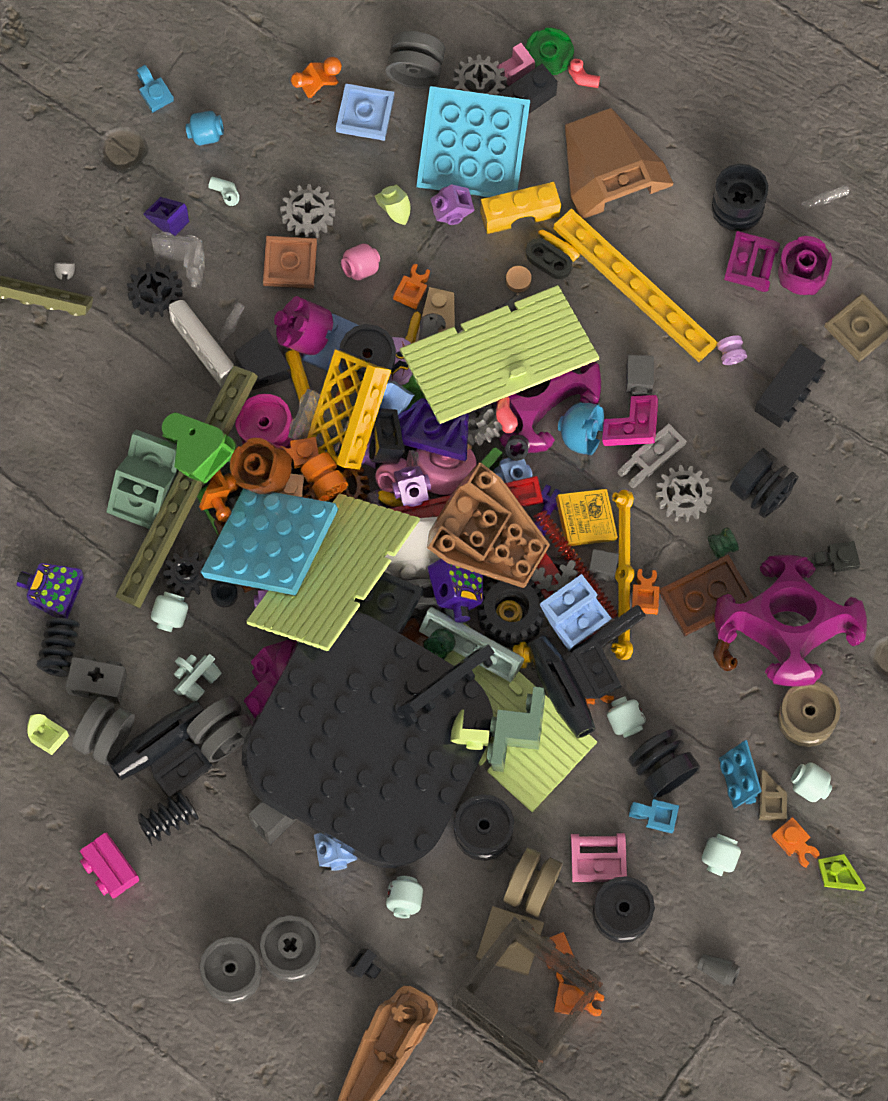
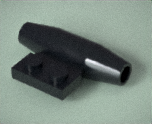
[528,636,622,738]
[109,701,213,798]

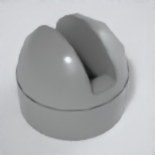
[54,262,75,280]

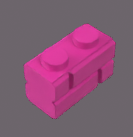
[80,832,139,899]

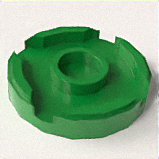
[525,27,574,75]

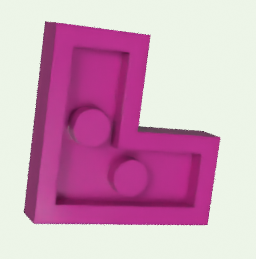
[602,395,658,446]

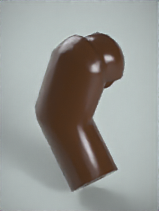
[713,639,738,671]

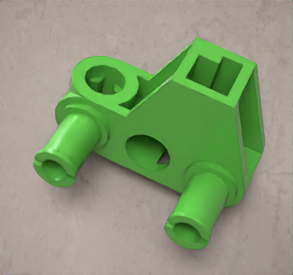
[162,412,236,484]

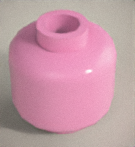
[341,244,380,280]
[375,458,411,493]

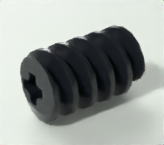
[36,618,80,677]
[138,792,199,846]

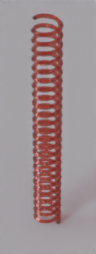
[533,510,618,619]

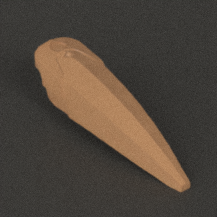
[338,986,438,1101]

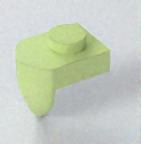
[375,184,411,225]
[451,709,489,750]
[27,714,69,755]

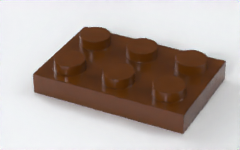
[659,554,754,637]

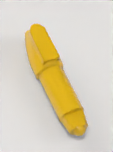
[538,229,580,262]
[405,311,421,344]
[378,490,403,507]

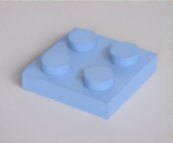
[336,83,395,141]

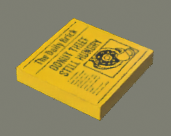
[555,489,618,547]

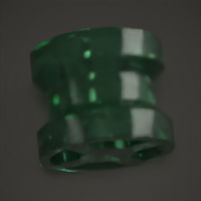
[708,527,739,559]
[423,629,456,659]

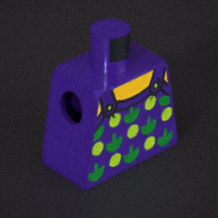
[427,559,483,623]
[17,563,84,618]

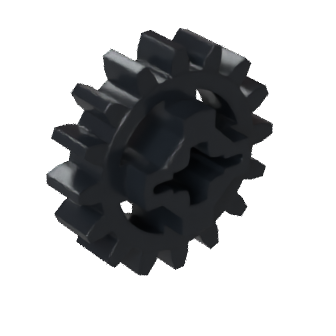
[127,262,183,318]

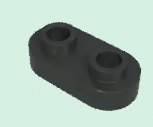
[526,238,572,280]

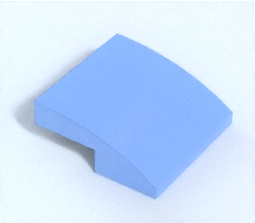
[540,574,612,651]

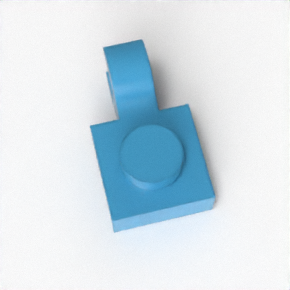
[137,65,174,113]
[629,799,679,833]

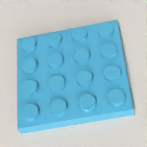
[416,86,530,197]
[201,488,338,596]

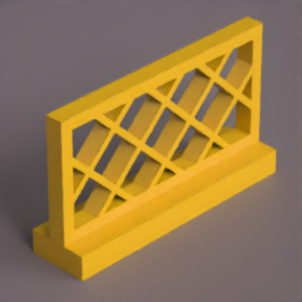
[307,349,391,470]

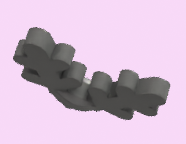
[530,560,578,593]

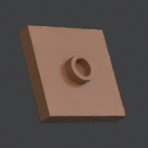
[263,236,317,288]

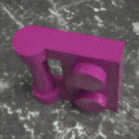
[724,231,780,292]

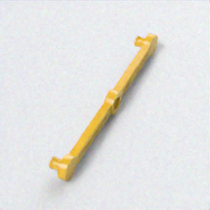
[611,490,634,660]

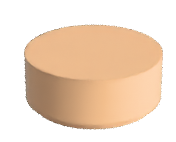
[506,266,531,293]

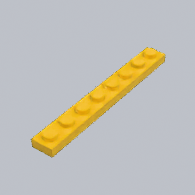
[553,208,718,362]

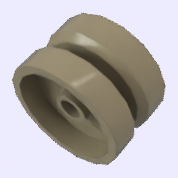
[777,682,841,747]
[503,847,563,918]

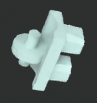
[173,654,221,702]

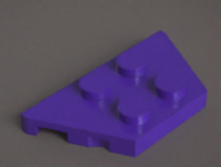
[398,398,469,461]

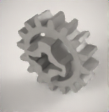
[453,55,507,95]
[280,184,336,238]
[468,401,502,446]
[655,465,712,522]

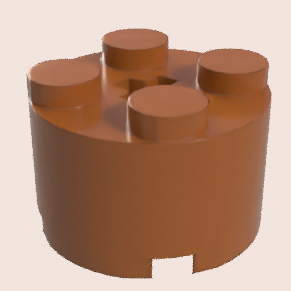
[230,438,292,494]

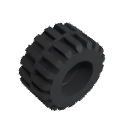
[478,579,544,647]

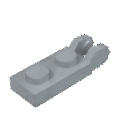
[617,424,687,489]

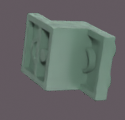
[106,429,179,529]
[487,687,545,772]

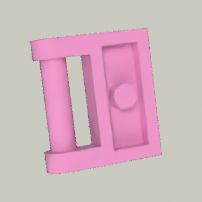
[571,833,627,882]

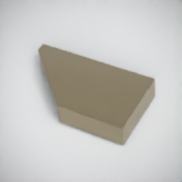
[759,769,787,821]

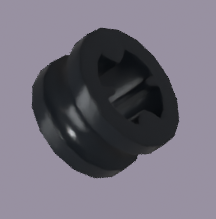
[505,434,530,461]

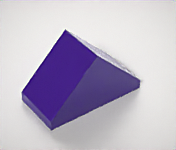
[143,197,189,239]

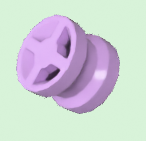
[717,335,747,365]

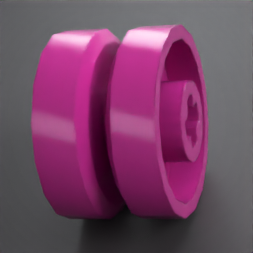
[235,394,297,449]

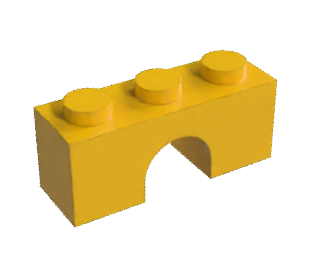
[480,182,561,234]

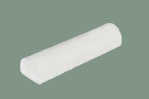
[169,300,234,388]

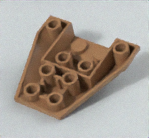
[565,108,674,219]
[426,462,550,588]

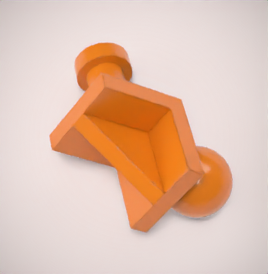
[291,57,342,98]
[199,470,239,522]

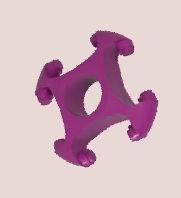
[499,361,602,453]
[714,555,867,686]

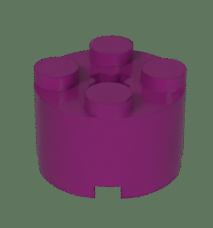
[778,236,832,295]
[274,296,333,356]

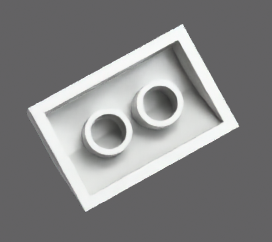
[384,517,441,580]

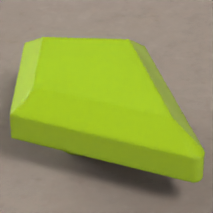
[818,854,866,891]

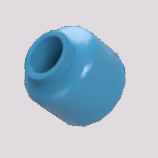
[186,111,224,145]

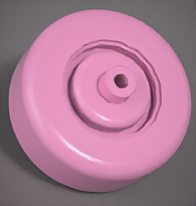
[413,449,477,495]

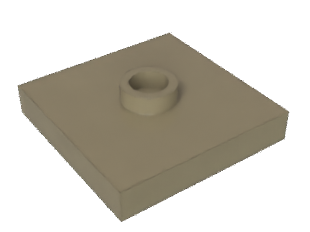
[824,293,888,362]
[476,906,545,976]

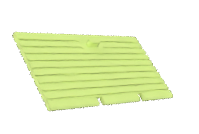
[400,285,599,424]
[246,493,420,651]
[435,622,597,812]

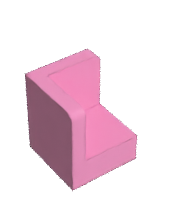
[498,43,535,86]

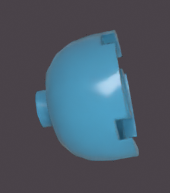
[558,403,604,455]

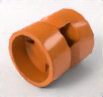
[301,452,348,501]

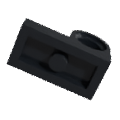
[369,408,404,464]

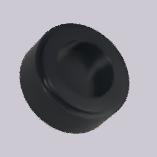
[211,581,238,608]

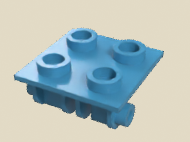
[719,740,762,808]

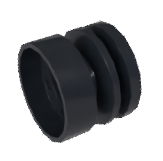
[711,164,769,231]
[729,448,799,518]
[628,729,701,799]

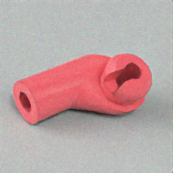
[568,59,600,88]
[496,396,518,433]

